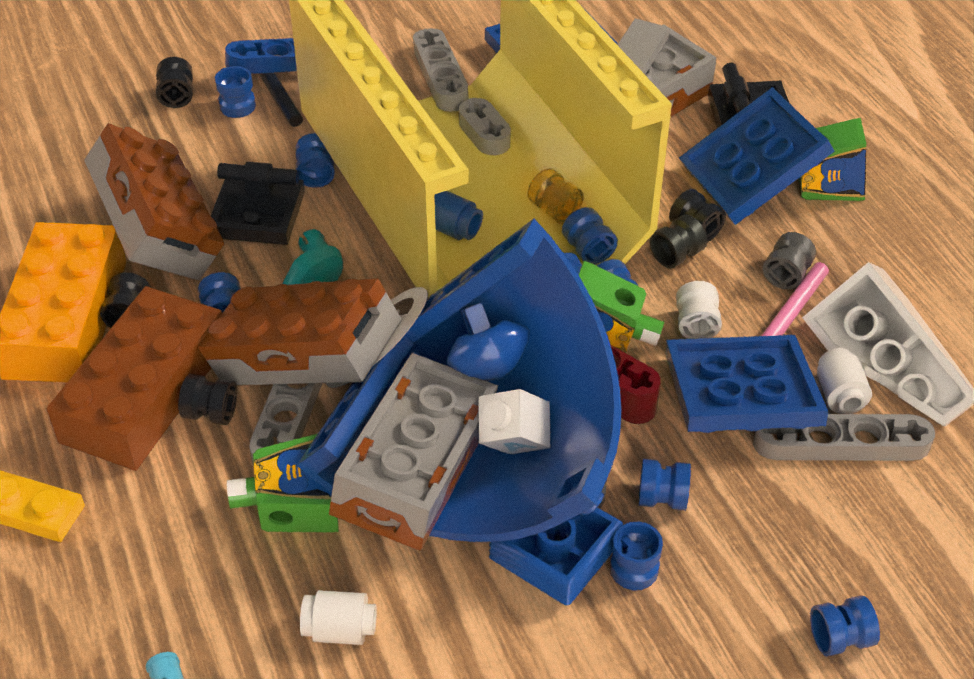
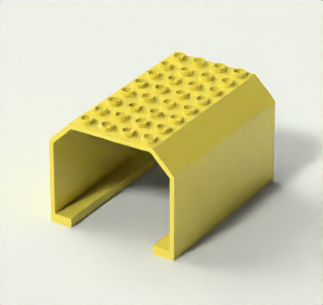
[289,0,672,298]

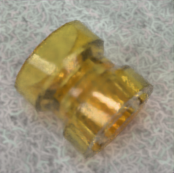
[527,168,584,223]

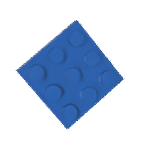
[679,87,835,225]
[665,335,828,433]

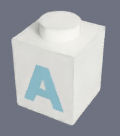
[479,389,550,454]

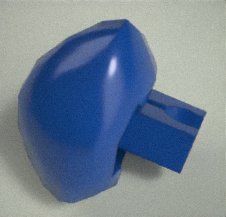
[447,303,530,381]

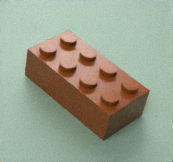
[46,286,222,471]

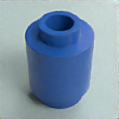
[435,191,483,240]

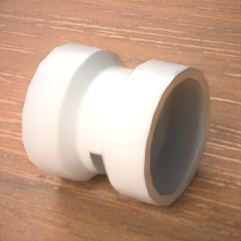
[676,281,722,339]

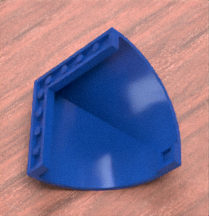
[297,218,621,542]

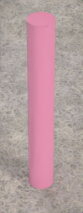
[761,262,829,336]

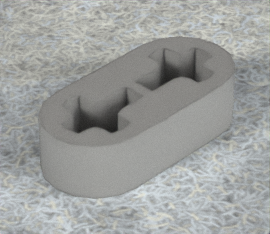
[459,98,511,155]

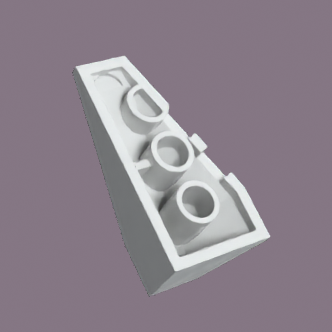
[802,262,974,426]

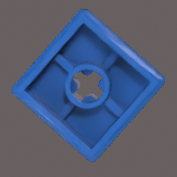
[489,507,623,606]

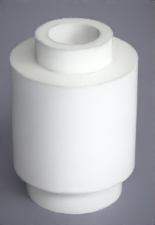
[817,348,872,414]
[300,590,377,645]

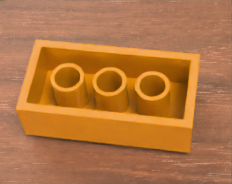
[0,222,127,383]

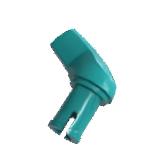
[282,229,343,285]

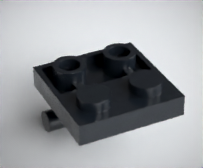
[708,63,789,128]
[211,161,305,245]

